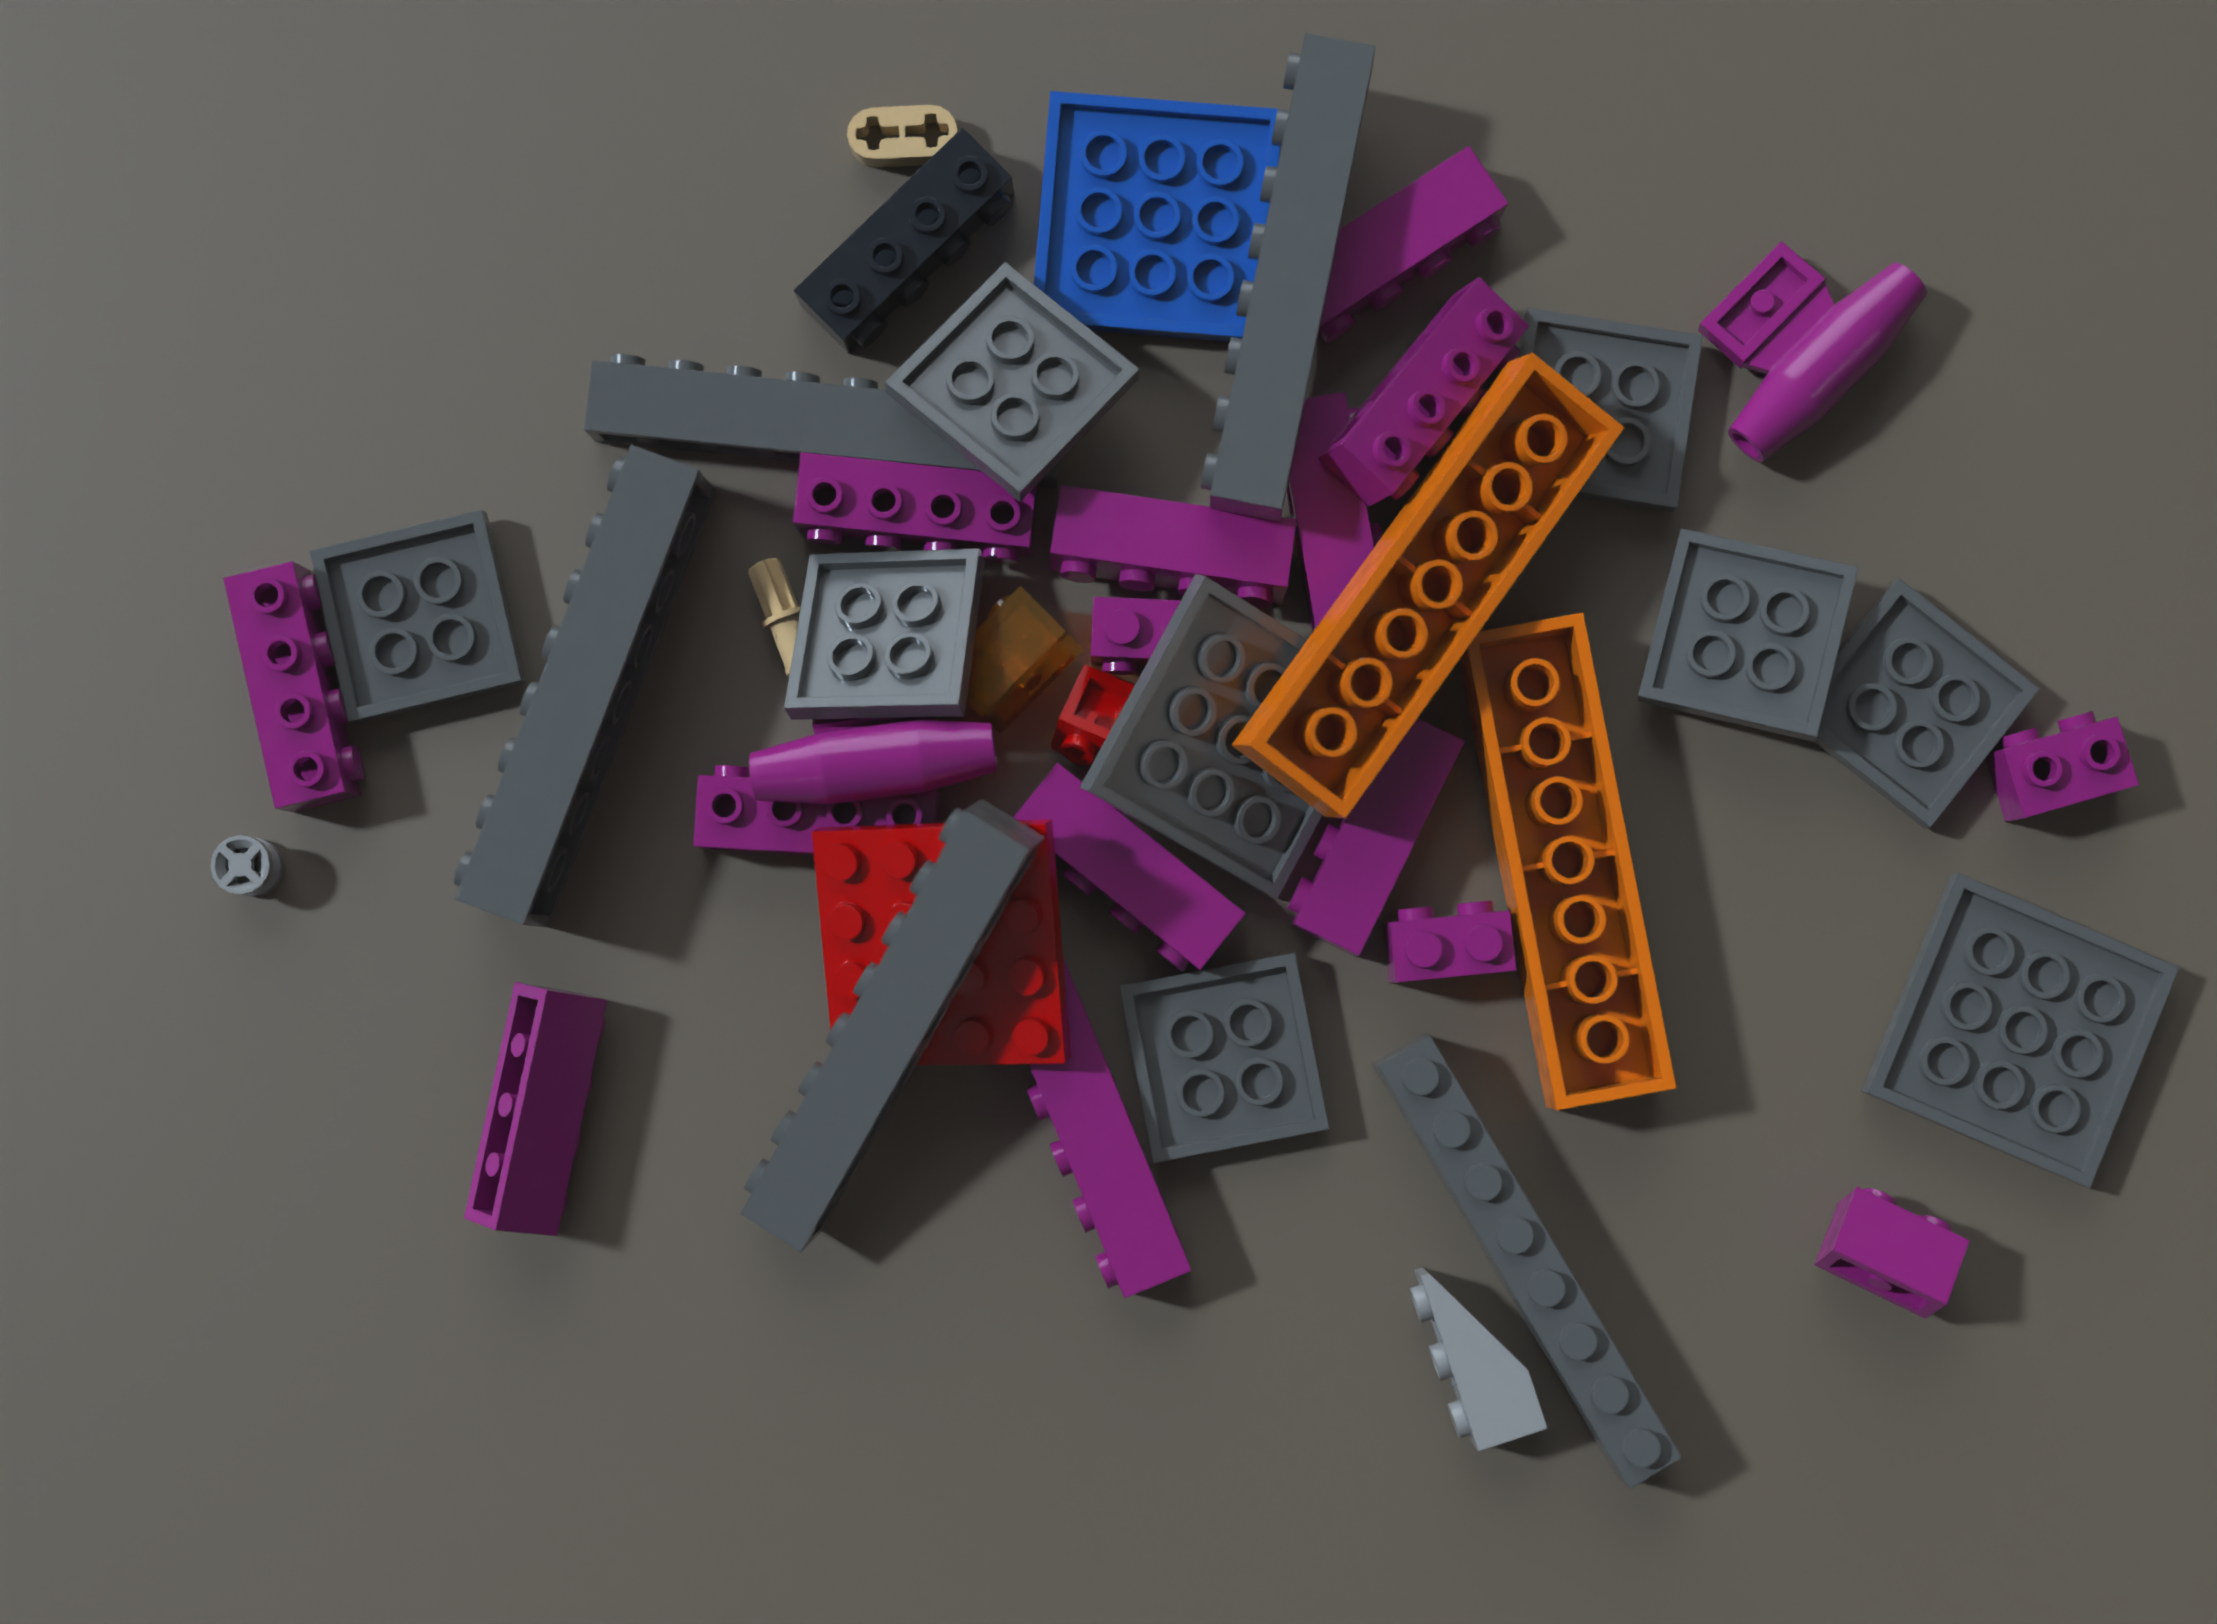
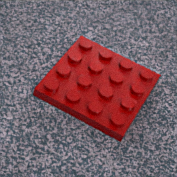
[812,819,1071,1066]

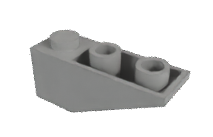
[1409,1267,1548,1451]

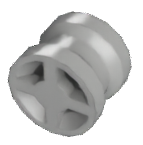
[210,835,284,896]

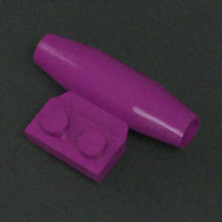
[1698,241,1927,463]
[749,717,998,804]

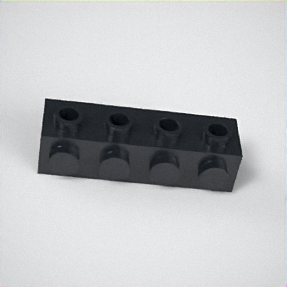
[793,127,1014,354]

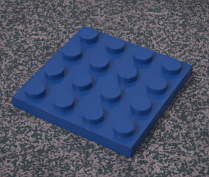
[1034,91,1283,342]

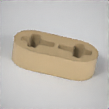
[847,105,958,168]

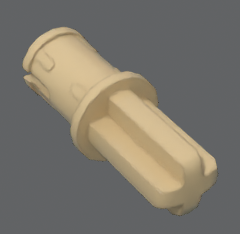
[748,558,801,676]

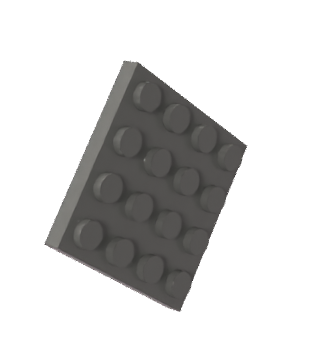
[1080,574,1322,899]
[1861,873,2179,1188]

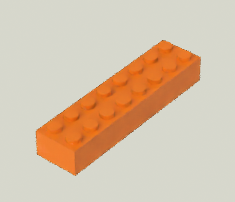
[1232,352,1625,819]
[1459,612,1676,1110]

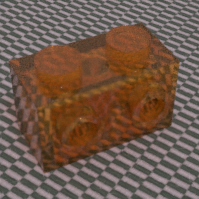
[967,586,1084,733]

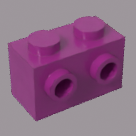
[1091,597,1181,675]
[1985,711,2139,822]
[1383,900,1516,983]
[1814,1187,1970,1319]

